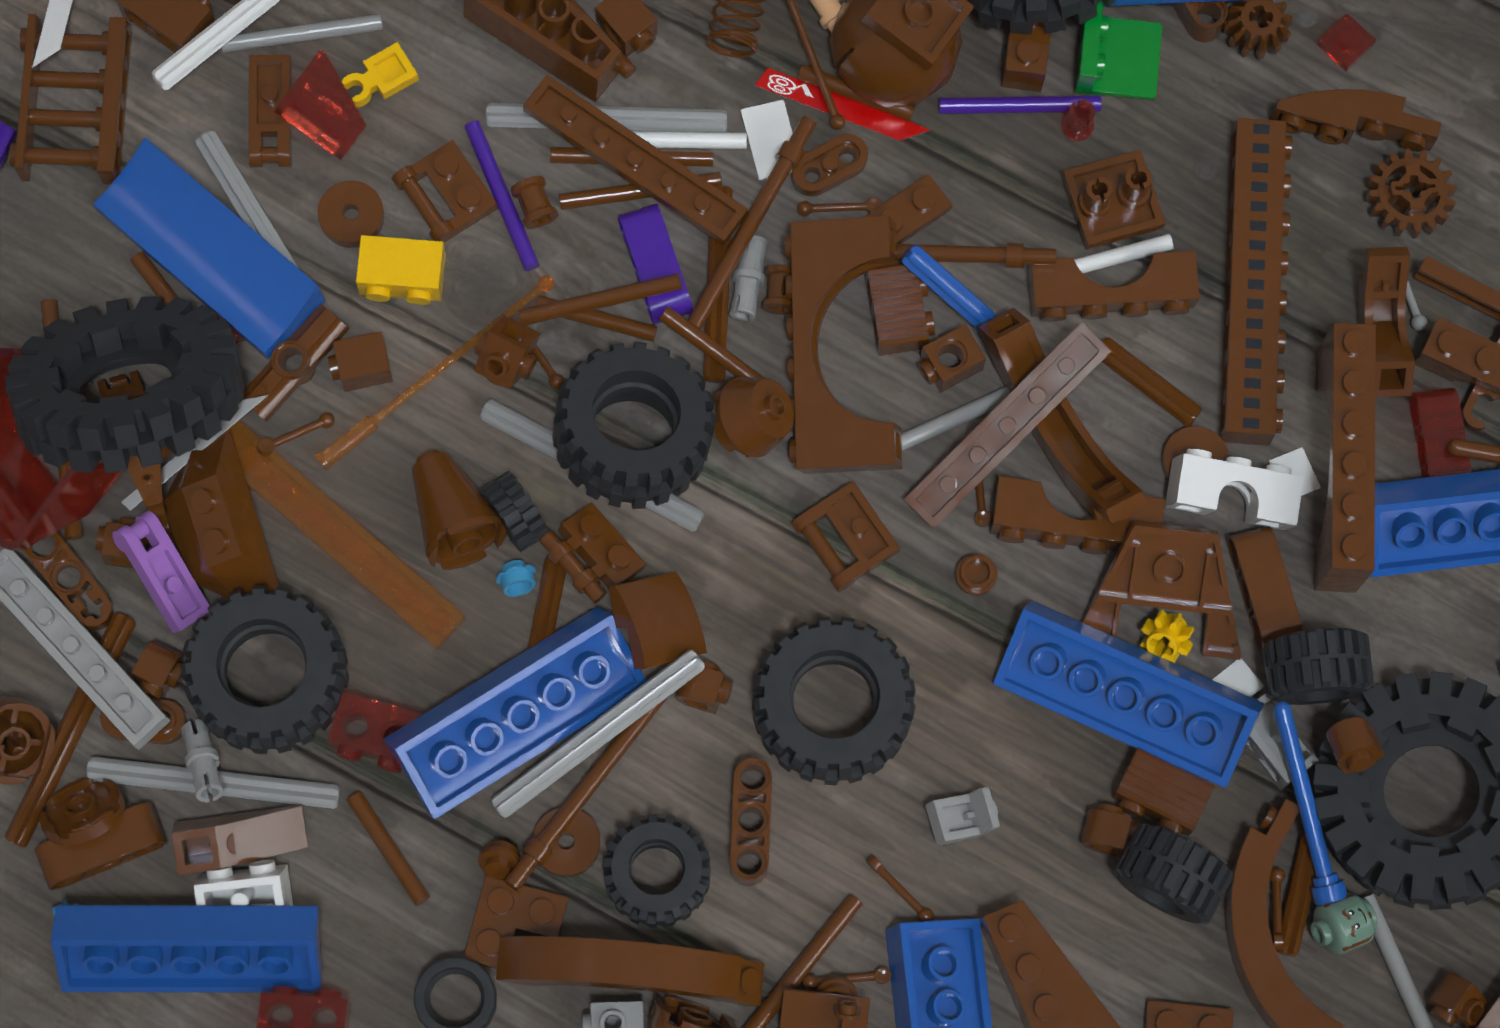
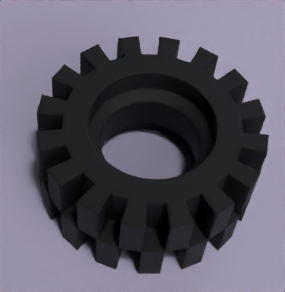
[480,471,549,552]

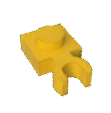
[341,42,419,108]

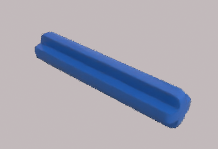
[901,244,999,331]

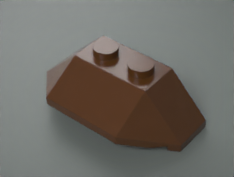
[163,433,279,600]

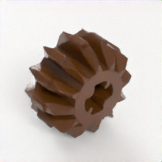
[1223,0,1293,60]

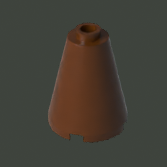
[412,450,507,570]

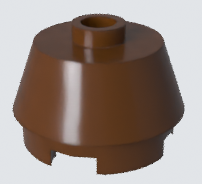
[713,377,794,458]

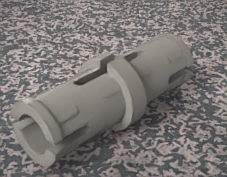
[729,235,768,321]
[181,719,224,802]

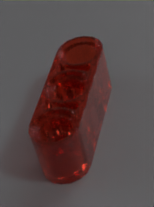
[1410,388,1472,478]

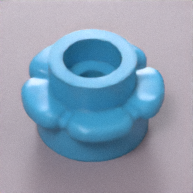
[496,560,536,597]

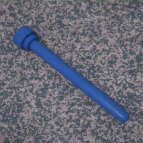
[1274,701,1347,905]

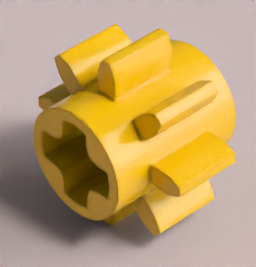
[1140,609,1194,663]

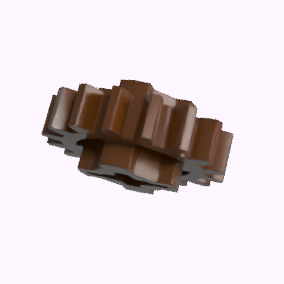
[1366,149,1457,239]

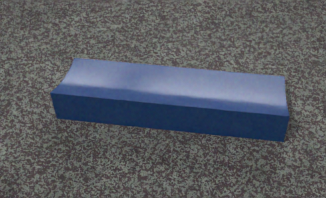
[93,137,325,359]
[1370,469,1500,578]
[993,601,1264,788]
[383,606,646,819]
[51,905,323,993]
[885,918,993,1028]

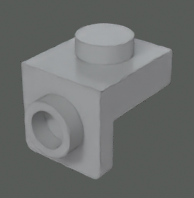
[925,787,999,846]

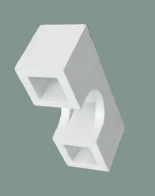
[1165,449,1304,530]

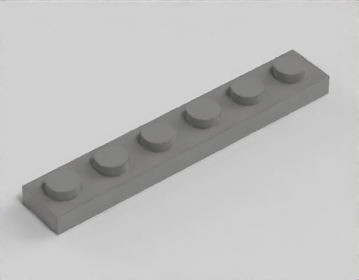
[0,545,171,750]

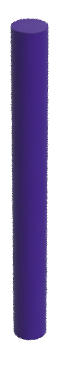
[939,95,1101,114]
[464,120,540,271]

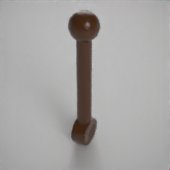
[797,197,882,217]
[514,318,564,390]
[257,412,335,456]
[974,480,991,528]
[866,855,934,922]
[1269,867,1285,950]
[802,967,891,991]

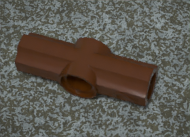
[243,304,349,422]

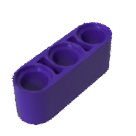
[617,203,693,325]

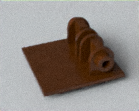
[780,988,870,1028]

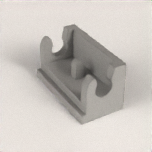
[1246,694,1319,790]

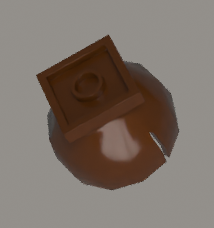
[829,0,974,108]

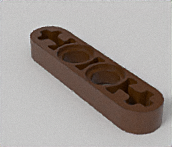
[0,494,114,631]

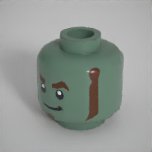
[1311,893,1378,955]

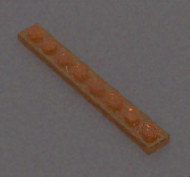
[193,420,466,650]

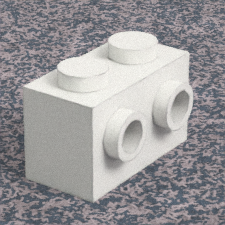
[194,860,293,906]

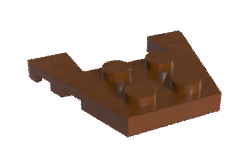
[1082,521,1241,660]

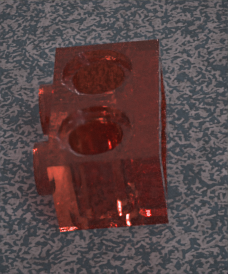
[328,692,423,773]
[257,986,351,1028]

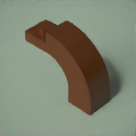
[1358,247,1415,397]

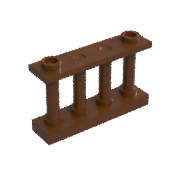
[9,14,132,185]

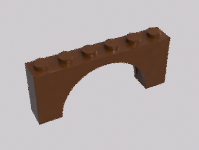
[785,216,903,474]
[1314,323,1376,593]

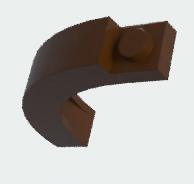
[978,308,1148,524]
[1225,799,1344,1028]
[496,936,764,1007]

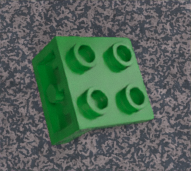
[1075,1,1162,101]

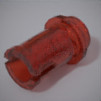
[1062,99,1095,141]

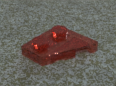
[274,49,366,160]

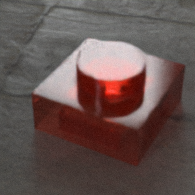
[1317,13,1376,72]

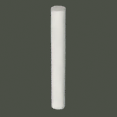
[632,131,747,149]
[1074,234,1173,274]

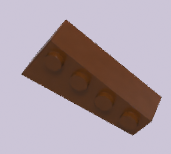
[464,0,621,102]
[980,900,1121,1028]

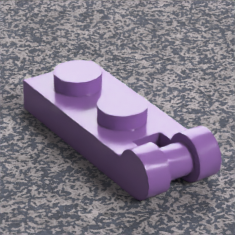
[112,511,209,633]

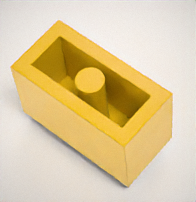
[356,235,446,305]

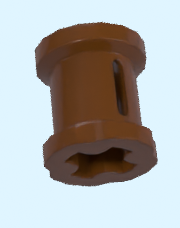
[510,176,559,229]
[762,264,793,315]

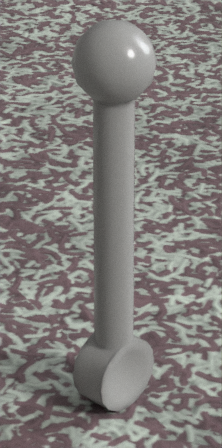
[1406,281,1427,331]

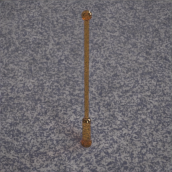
[314,275,555,472]

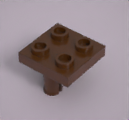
[1062,149,1166,250]

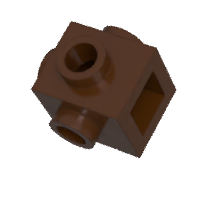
[474,315,541,390]

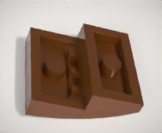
[609,572,707,669]

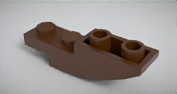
[1271,89,1442,152]

